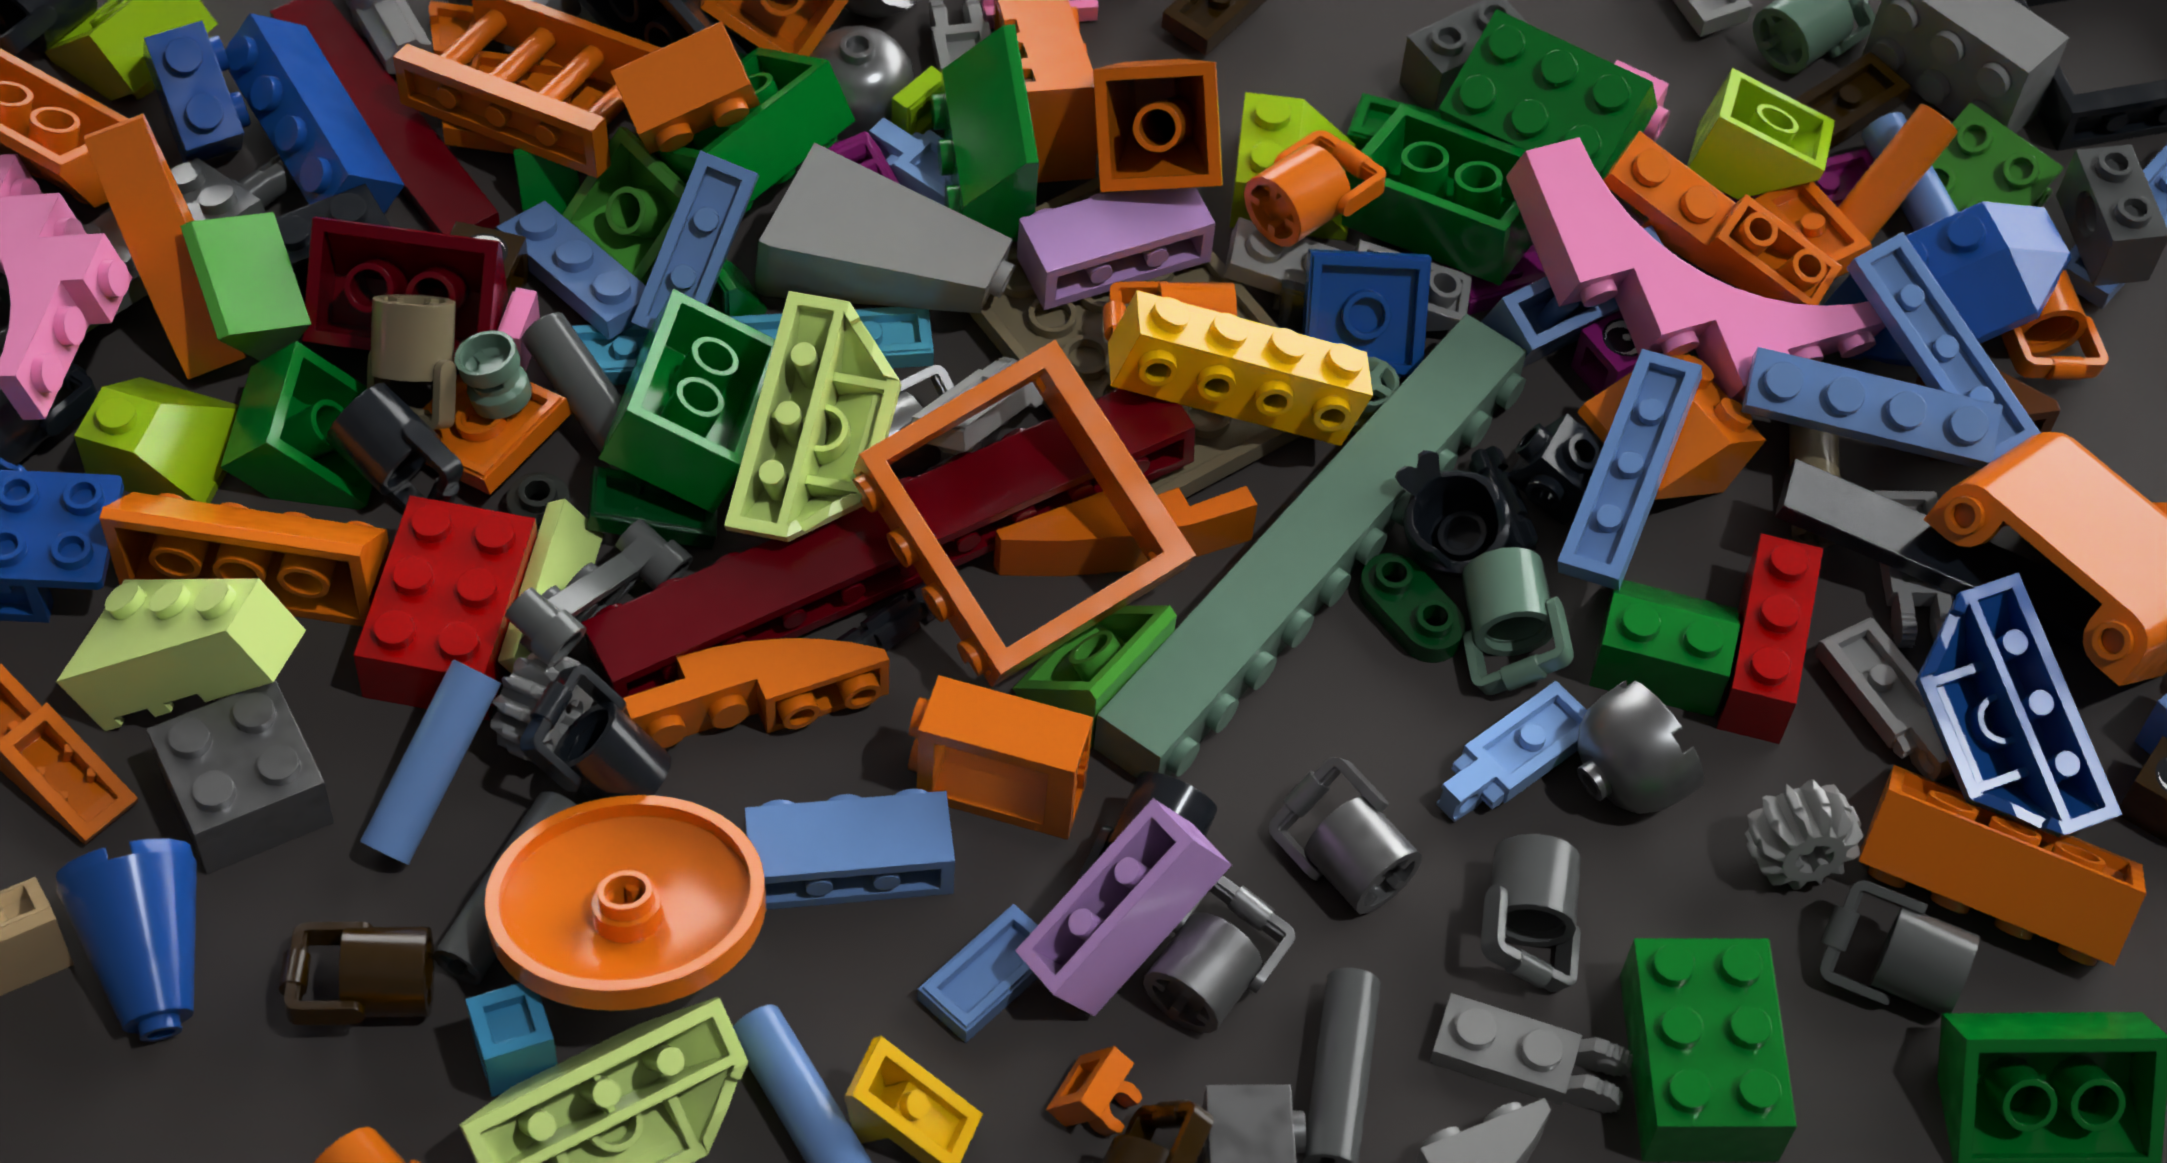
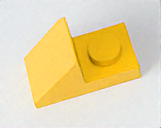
[844,1036,983,1163]

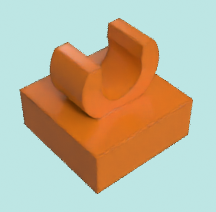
[1046,1046,1142,1136]

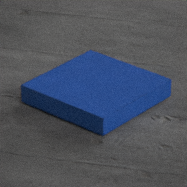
[1302,249,1432,377]

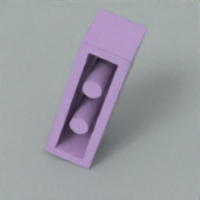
[1017,187,1216,310]
[1015,798,1232,1017]

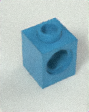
[465,983,558,1097]

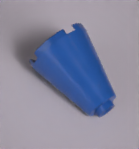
[55,838,197,1042]

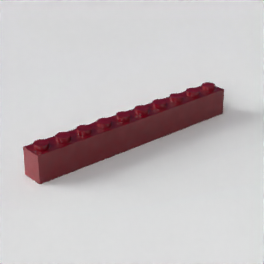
[581,388,1195,698]

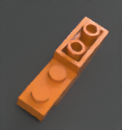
[1603,131,1842,305]
[623,638,890,748]

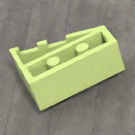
[56,578,306,731]

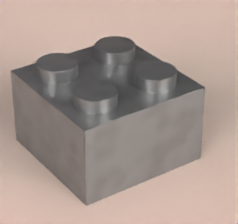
[147,679,334,875]

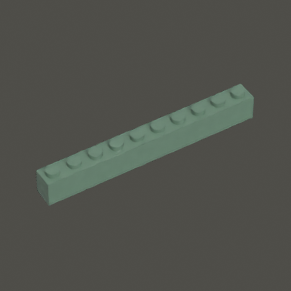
[1094,314,1527,778]

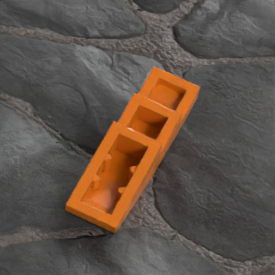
[84,113,246,380]
[994,486,1258,577]
[0,664,138,845]

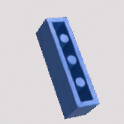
[225,13,405,214]

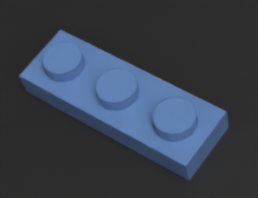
[631,150,759,330]
[496,200,646,340]

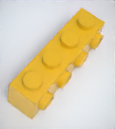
[1108,290,1373,446]

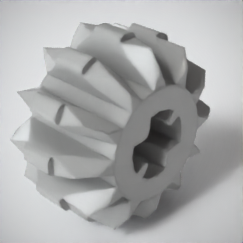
[490,652,594,761]
[1745,779,1864,890]

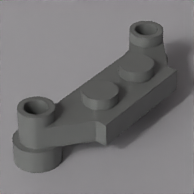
[505,519,693,667]

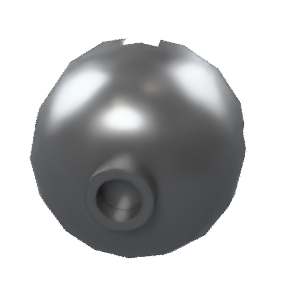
[809,26,914,141]
[1577,681,1704,814]

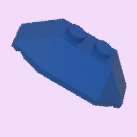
[1822,201,2071,367]
[1915,572,2123,838]

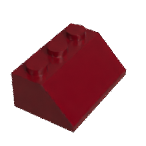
[302,216,508,357]

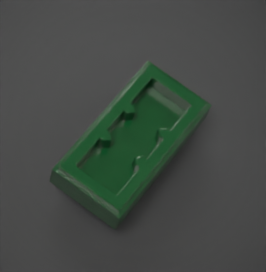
[586,466,718,549]

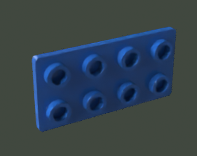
[0,470,124,623]

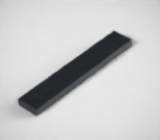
[1775,459,2102,651]

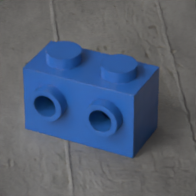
[143,20,251,163]

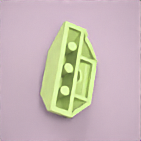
[724,291,902,542]
[459,997,749,1163]

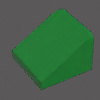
[513,149,580,215]
[709,259,767,316]

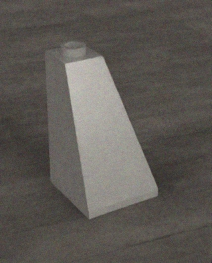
[754,142,1015,313]

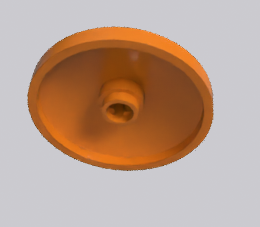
[485,795,766,1011]

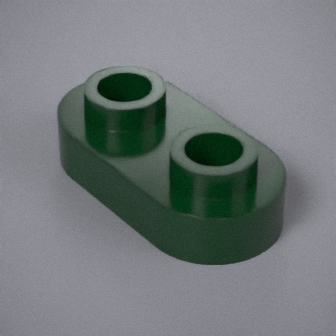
[1359,553,1465,663]

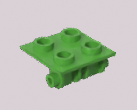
[1932,102,2064,212]

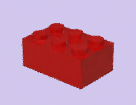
[353,495,538,721]

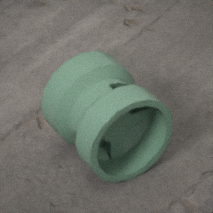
[454,330,532,419]

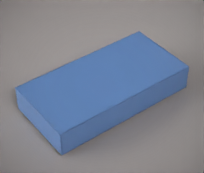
[917,904,1038,1043]

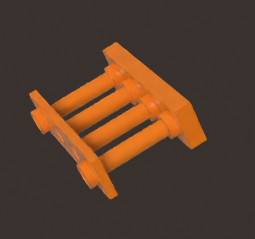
[393,0,661,178]

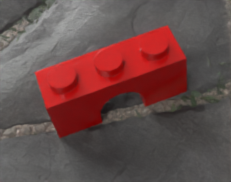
[1716,533,1823,744]

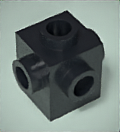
[1508,414,1603,525]

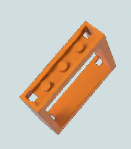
[852,339,1196,687]

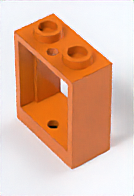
[908,675,1093,840]

